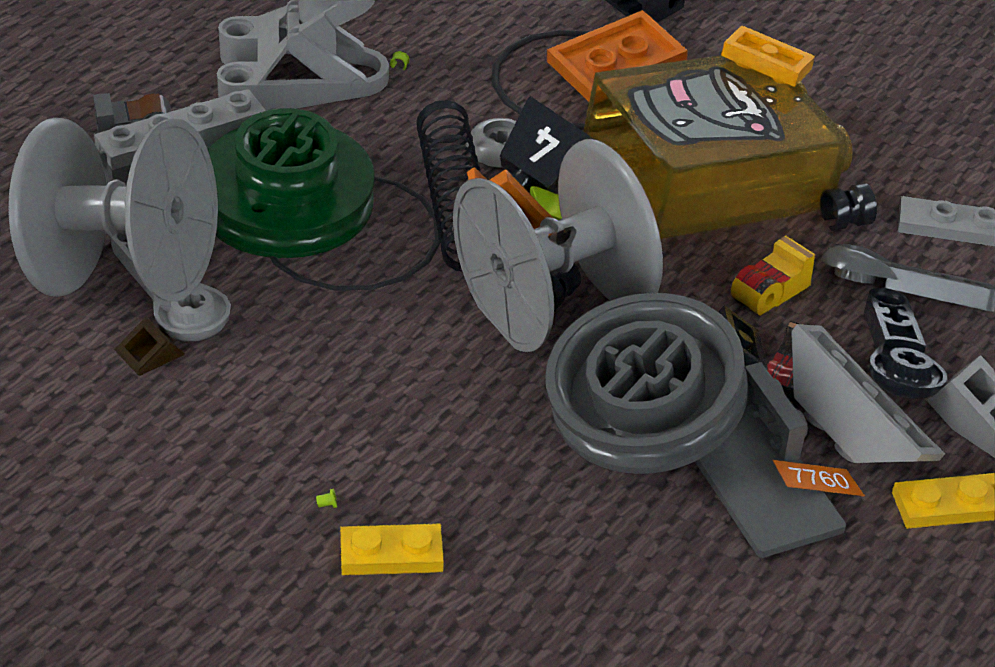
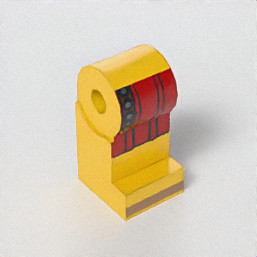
[731,235,815,316]

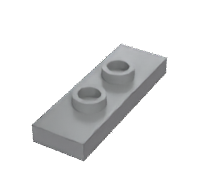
[898,196,995,246]

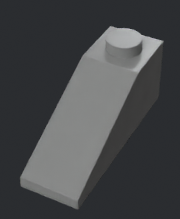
[926,355,995,458]

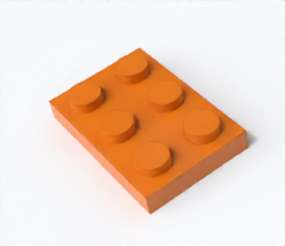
[547,10,688,103]

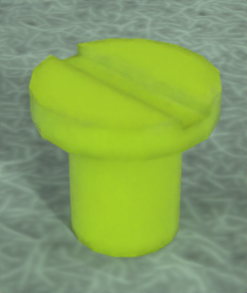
[316,488,337,508]

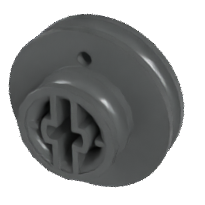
[545,293,748,474]

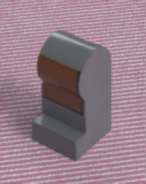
[93,93,171,133]

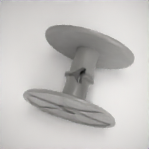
[9,118,218,301]
[453,139,663,352]

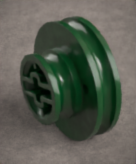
[208,108,374,258]

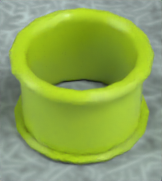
[390,51,409,70]

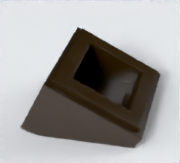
[114,317,185,376]

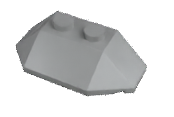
[792,324,945,463]

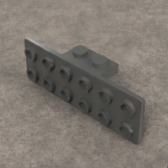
[695,362,846,558]

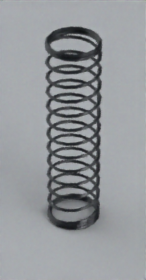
[416,100,480,272]

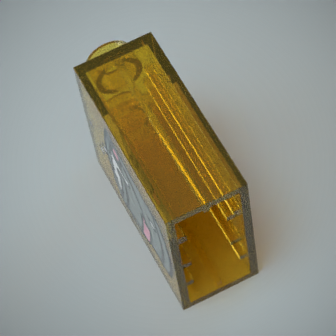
[583,55,852,239]

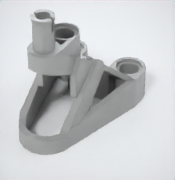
[217,0,389,110]

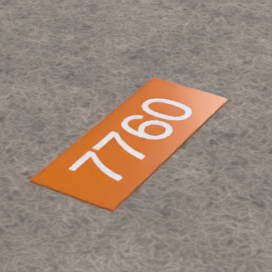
[773,460,865,496]

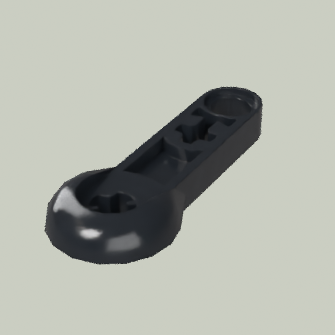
[864,288,947,399]

